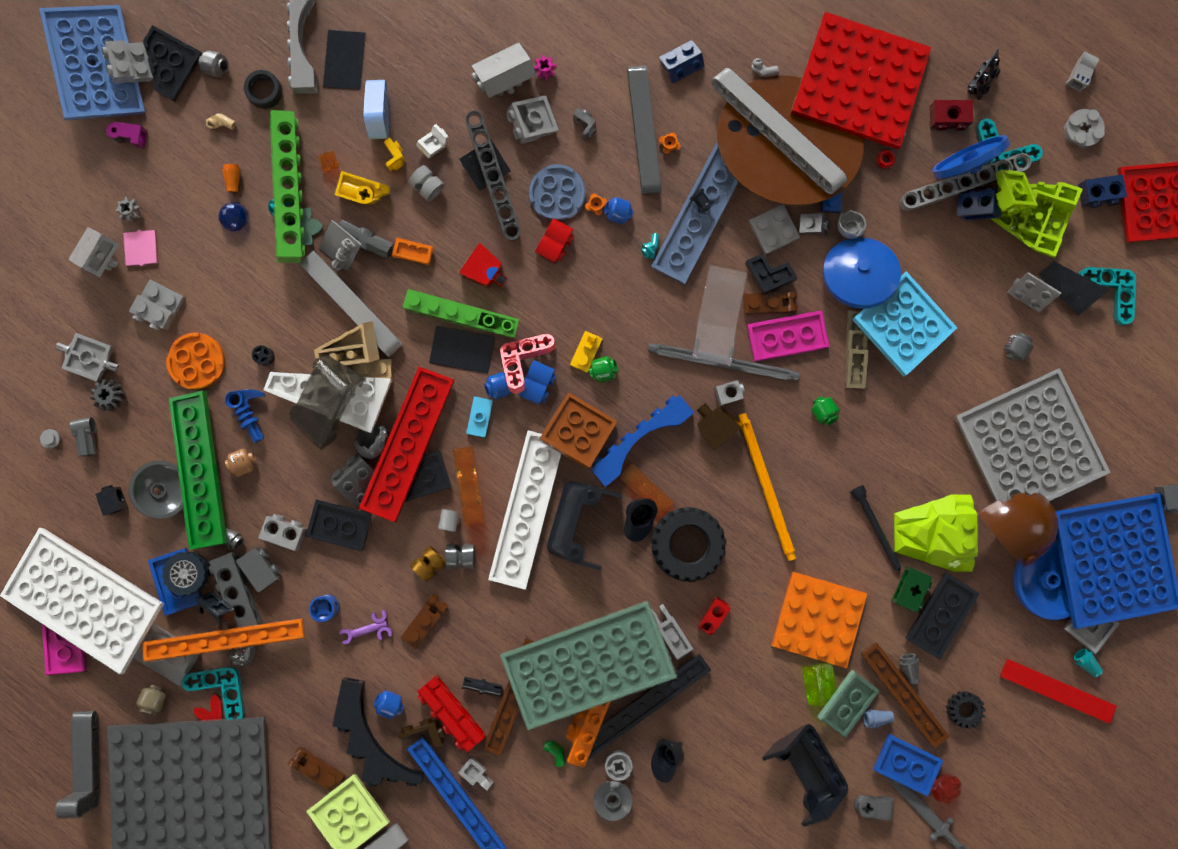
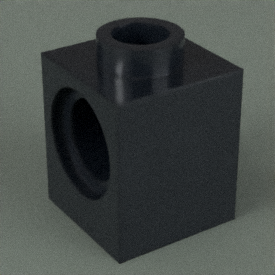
[95,485,129,516]

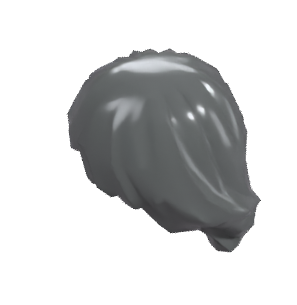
[354,425,388,459]

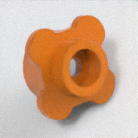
[659,132,680,154]
[585,193,607,216]

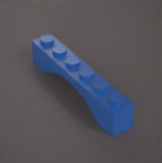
[591,395,694,487]

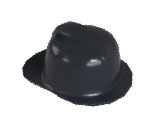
[624,498,658,542]
[651,739,685,783]

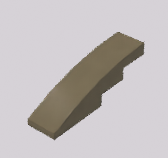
[845,310,869,389]

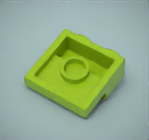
[995,169,1038,217]

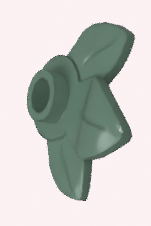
[285,208,323,246]

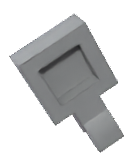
[458,757,494,791]

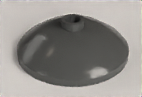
[128,461,183,519]

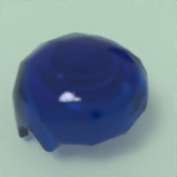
[218,202,249,232]

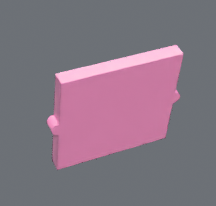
[124,230,158,267]

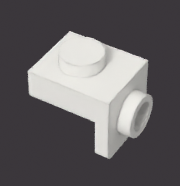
[416,124,449,158]

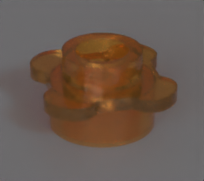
[318,151,340,172]

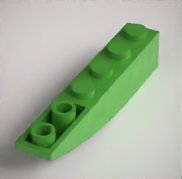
[403,289,519,338]

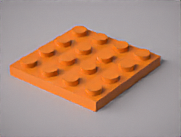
[771,571,868,668]

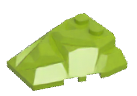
[991,182,1082,258]
[894,495,978,572]

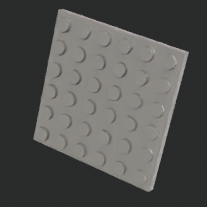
[954,368,1111,503]

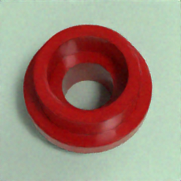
[876,150,896,169]

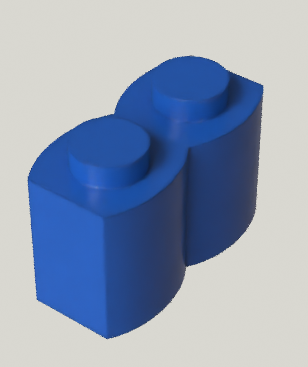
[518,360,557,405]

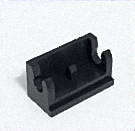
[196,591,235,631]

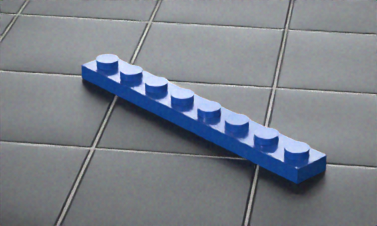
[407,736,508,849]

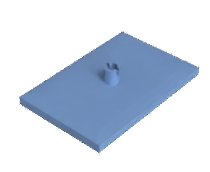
[39,5,145,120]

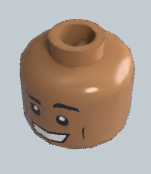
[225,448,256,477]

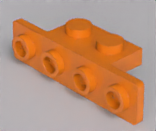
[566,701,611,767]

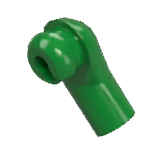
[543,740,565,767]

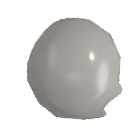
[837,210,867,239]

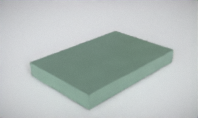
[817,670,879,738]

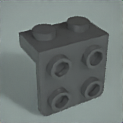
[330,452,374,509]

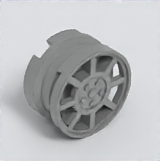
[605,750,633,781]

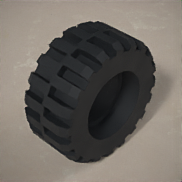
[651,507,727,582]

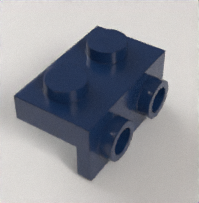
[659,40,705,83]

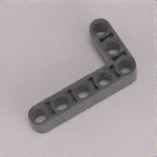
[56,711,100,819]

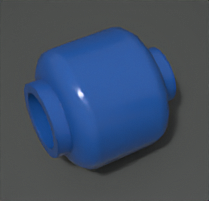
[604,197,634,224]
[484,372,511,400]
[373,690,404,719]

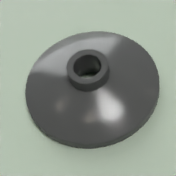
[593,780,633,821]

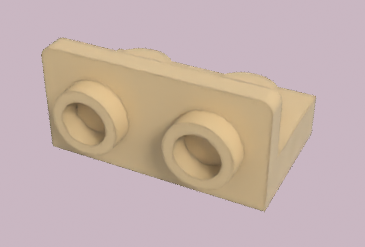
[353,359,393,383]

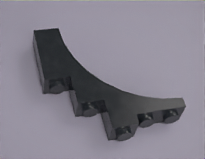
[332,677,425,787]

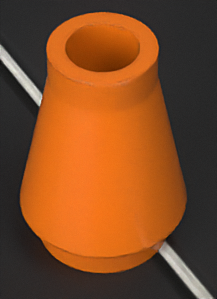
[221,164,241,192]

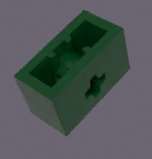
[891,566,932,612]

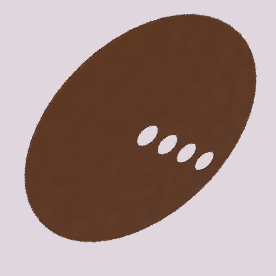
[717,75,864,206]

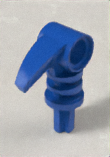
[225,389,265,443]

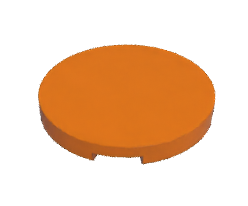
[166,333,225,390]

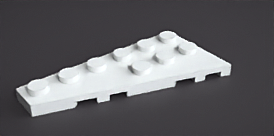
[264,372,393,433]

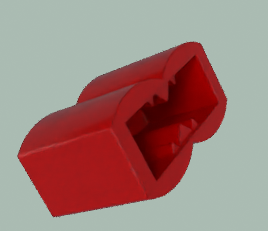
[535,218,575,264]

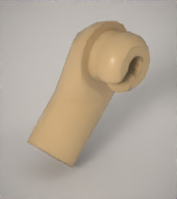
[206,114,236,130]

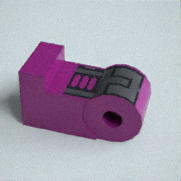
[106,122,148,149]

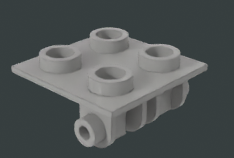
[319,220,361,272]
[1007,272,1061,312]

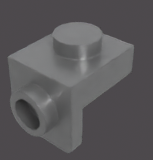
[573,108,597,141]
[799,213,831,236]

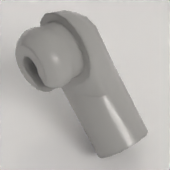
[752,58,779,78]

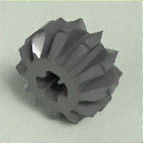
[90,379,126,412]

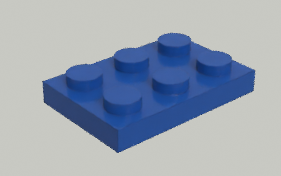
[148,548,202,616]
[873,733,944,796]

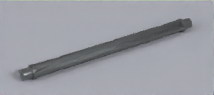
[648,343,800,381]

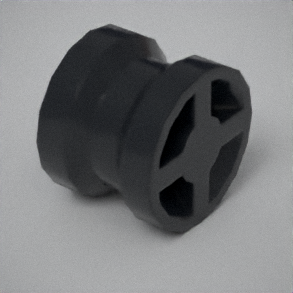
[252,345,275,366]

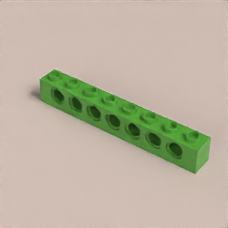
[270,110,305,263]

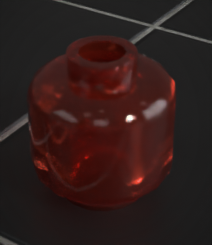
[931,773,961,804]

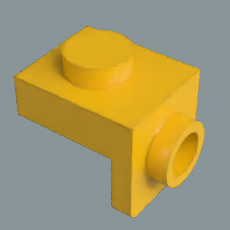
[384,137,406,171]

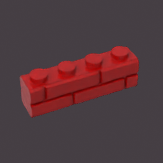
[417,675,486,752]

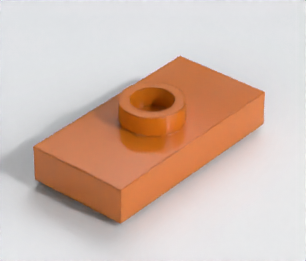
[392,238,434,266]

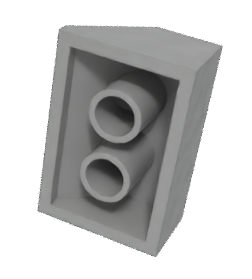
[133,623,200,686]

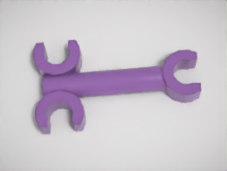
[339,610,393,644]

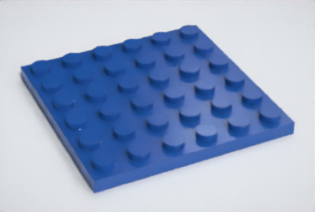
[1056,493,1178,629]

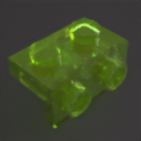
[802,662,837,706]

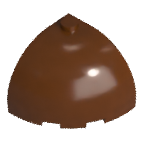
[978,493,1058,567]

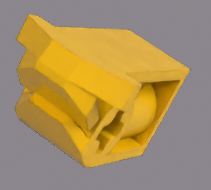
[335,171,390,205]

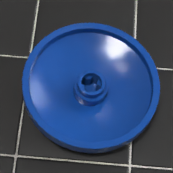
[932,135,1010,179]
[823,237,901,309]
[1013,541,1071,620]

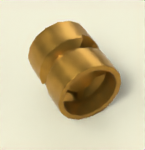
[410,545,446,582]

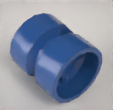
[309,594,340,622]

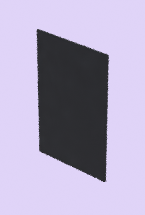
[323,29,365,90]
[429,326,495,374]

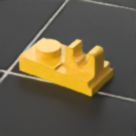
[570,331,603,373]

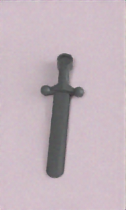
[886,776,968,849]

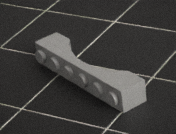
[287,0,318,94]

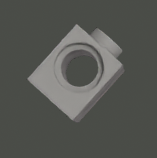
[714,380,745,406]

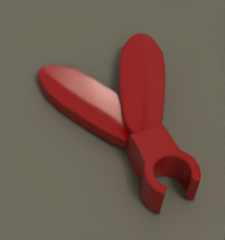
[193,694,223,720]

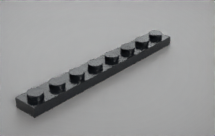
[588,653,711,760]

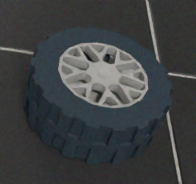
[162,552,210,596]

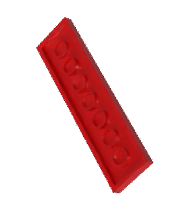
[359,366,455,523]

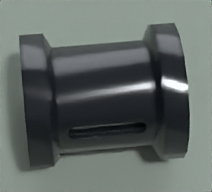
[690,188,715,214]

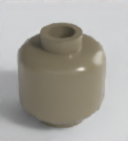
[136,685,166,715]

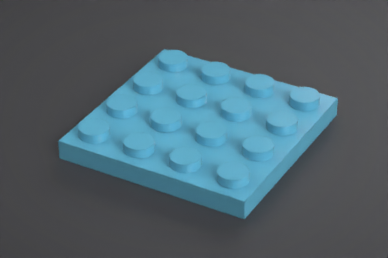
[852,271,957,377]

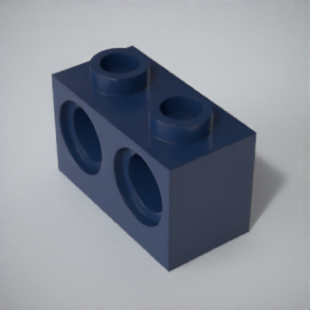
[1078,175,1127,208]
[957,188,1002,221]

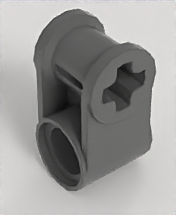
[854,795,894,821]

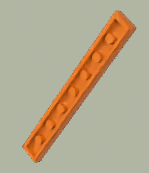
[142,619,305,662]

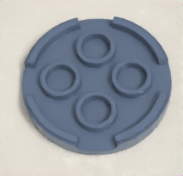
[529,164,585,221]

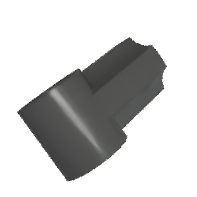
[70,417,97,457]

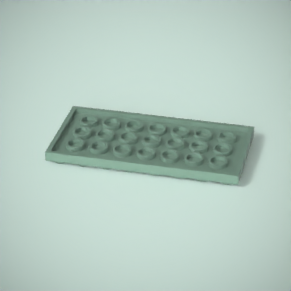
[500,600,677,730]

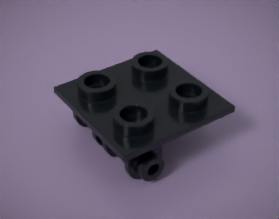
[967,49,1001,100]
[459,138,511,192]

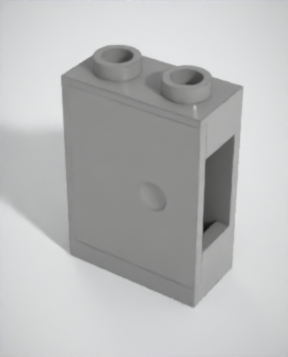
[471,43,536,98]
[68,227,119,278]

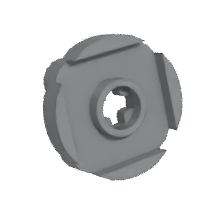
[1064,109,1105,148]

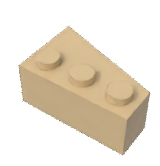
[314,321,380,369]

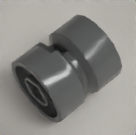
[446,544,475,569]

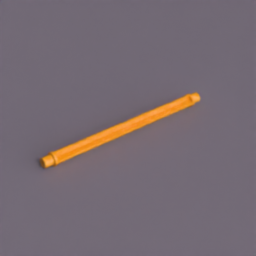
[738,413,796,561]

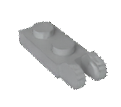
[652,604,694,660]

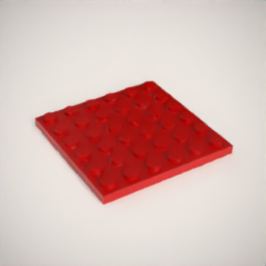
[791,12,931,150]

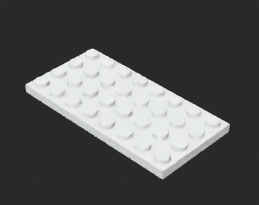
[0,528,164,674]

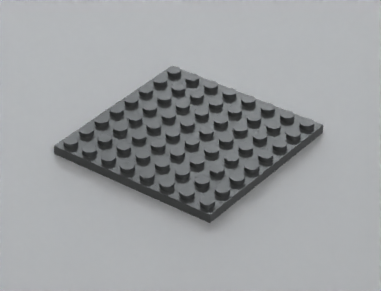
[107,717,271,849]

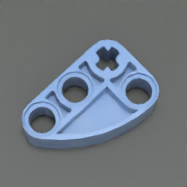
[364,80,389,140]

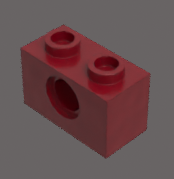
[930,100,973,131]

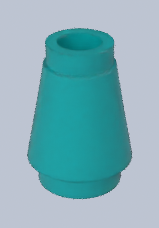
[1074,649,1103,677]

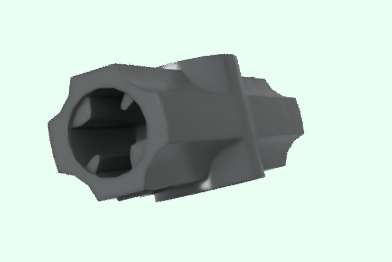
[338,220,394,259]

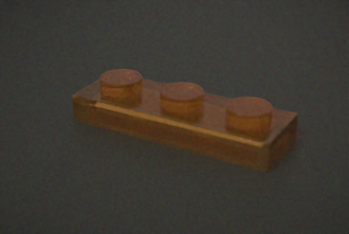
[619,464,674,516]

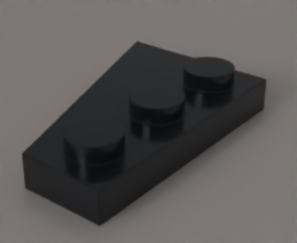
[1039,261,1109,316]

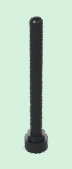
[850,485,901,571]

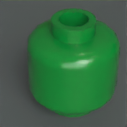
[589,356,619,383]
[811,396,840,426]

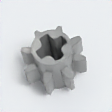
[115,197,142,222]

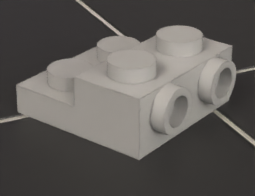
[102,40,153,84]
[507,95,559,144]
[129,279,186,331]

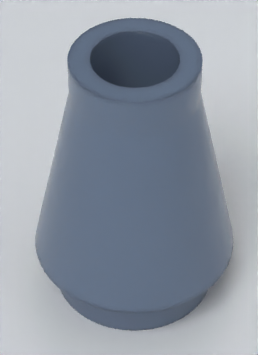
[863,709,894,729]

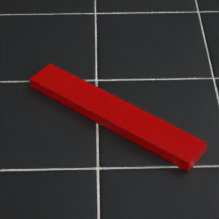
[1000,659,1117,724]

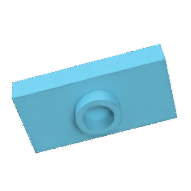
[466,396,493,438]

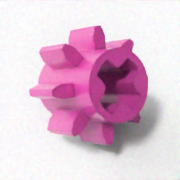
[534,55,557,81]

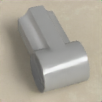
[438,509,461,531]

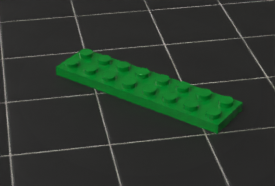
[169,391,227,550]

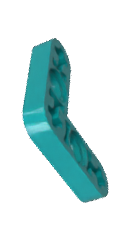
[976,119,1043,171]
[1078,267,1136,325]
[181,666,245,720]

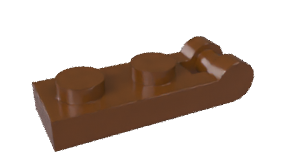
[743,292,798,314]
[400,594,449,649]
[288,747,345,792]

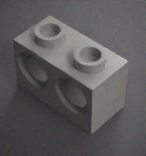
[259,514,307,551]

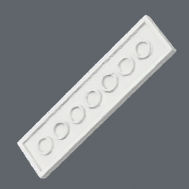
[488,430,561,590]

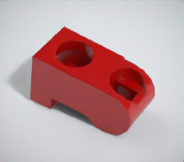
[697,595,731,636]

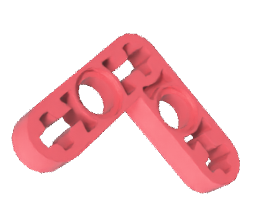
[500,334,556,394]

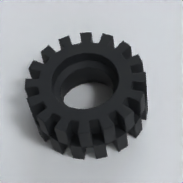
[946,691,986,729]

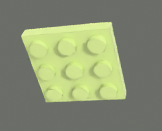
[306,773,390,849]

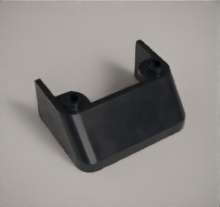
[547,481,622,570]
[762,724,848,827]

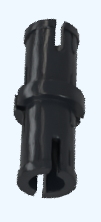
[462,676,502,697]

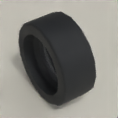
[243,70,283,109]

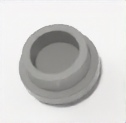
[40,429,61,449]

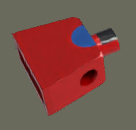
[459,243,508,288]

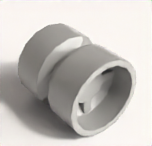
[408,165,445,202]

